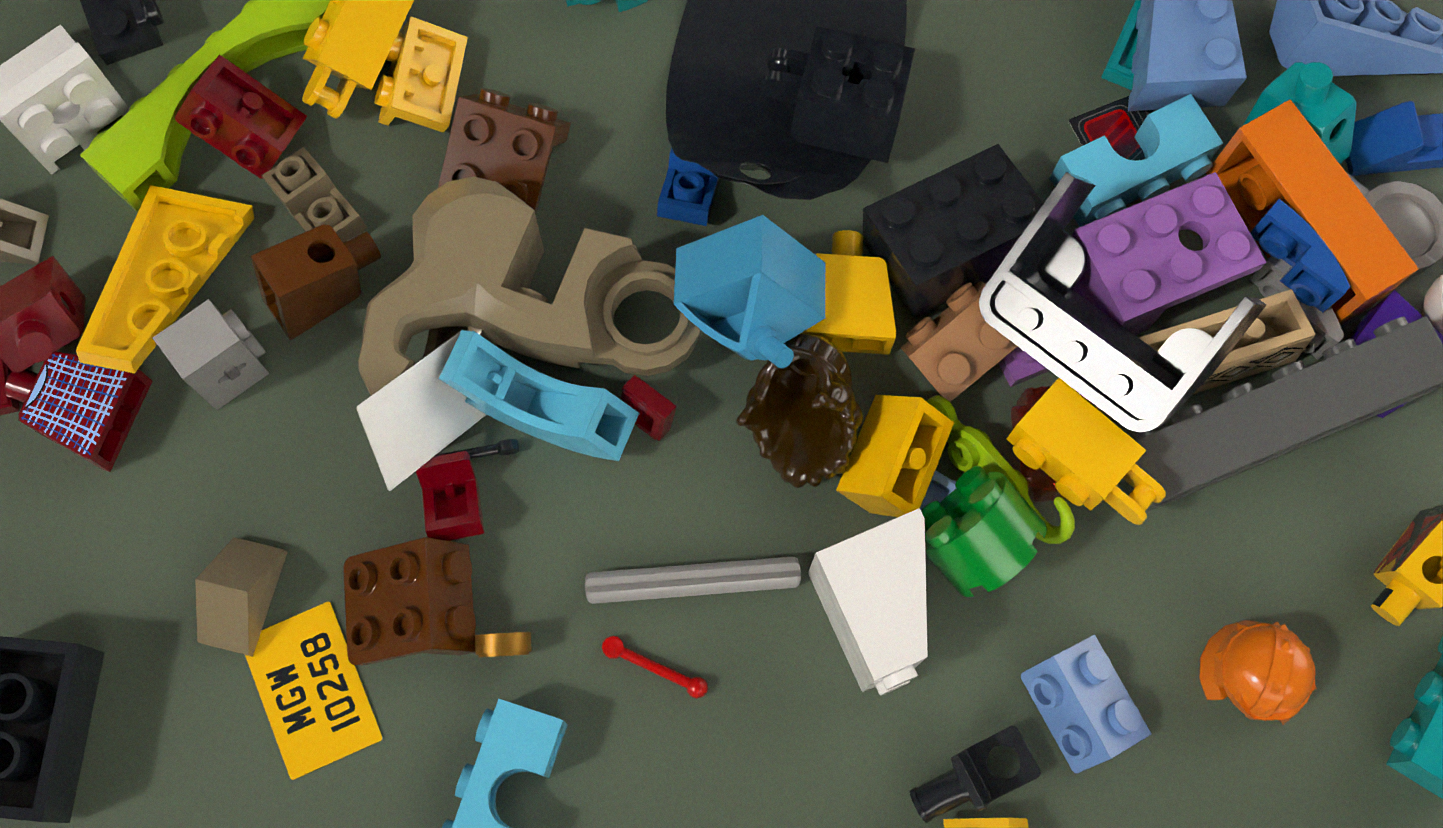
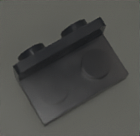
[80,0,164,65]

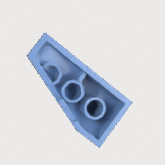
[1269,0,1443,76]

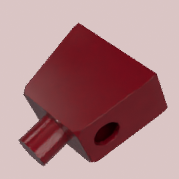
[0,256,86,373]

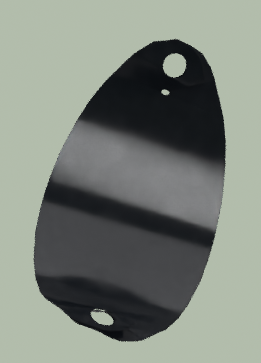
[666,0,907,200]

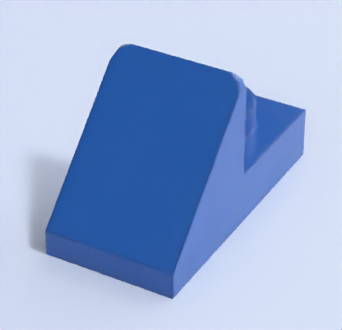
[1346,101,1443,176]

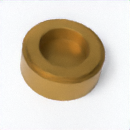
[475,632,532,657]

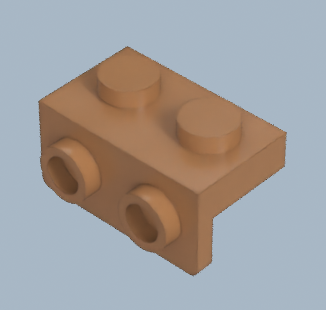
[901,281,1018,402]

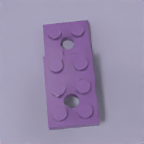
[986,172,1266,387]

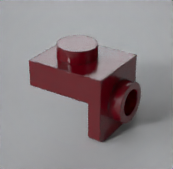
[416,451,485,541]

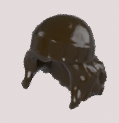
[736,334,863,488]

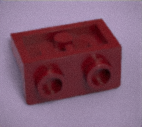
[175,54,308,179]

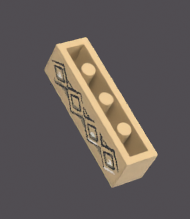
[1094,289,1316,420]

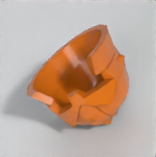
[1199,620,1317,725]

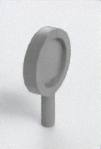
[1345,171,1443,276]

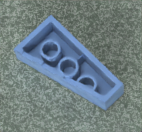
[1128,0,1247,111]

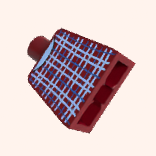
[5,351,153,472]

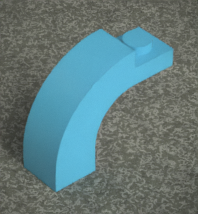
[439,330,639,461]

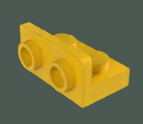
[374,16,468,133]

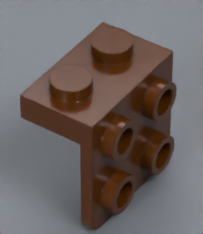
[438,88,571,215]
[344,537,476,665]

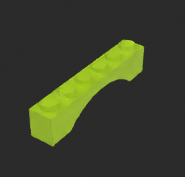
[80,0,330,212]

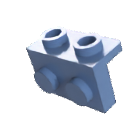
[1021,635,1151,773]

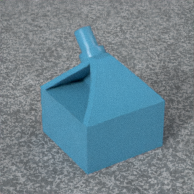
[674,215,826,368]

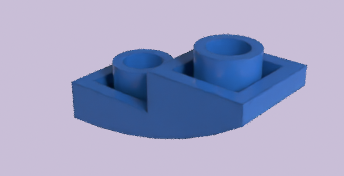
[657,147,719,226]
[1250,199,1350,313]

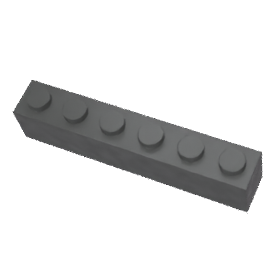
[1125,316,1443,513]

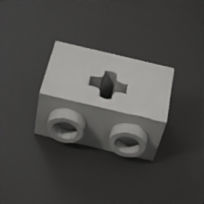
[153,299,269,410]

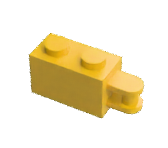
[302,0,414,119]
[1006,378,1166,525]

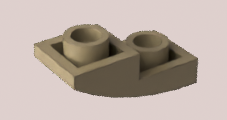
[261,147,367,242]

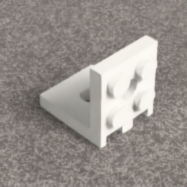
[0,24,129,175]

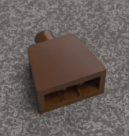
[250,224,381,340]

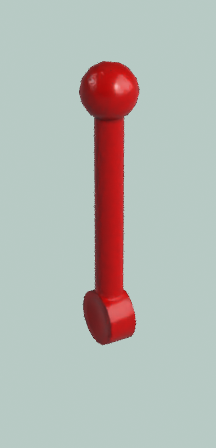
[602,636,708,699]

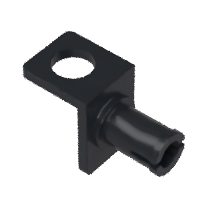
[909,725,1041,823]

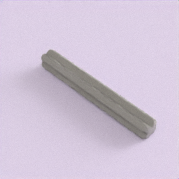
[585,557,801,604]

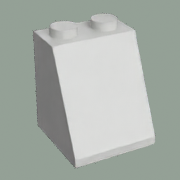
[808,508,928,696]

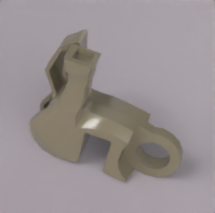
[358,177,701,396]

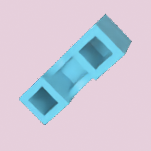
[1050,94,1223,227]
[442,698,568,828]

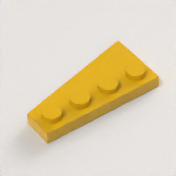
[76,185,255,373]

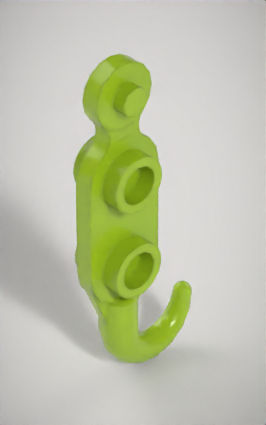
[926,395,1075,544]

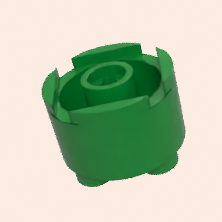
[921,466,1047,597]

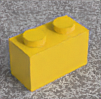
[836,395,954,517]

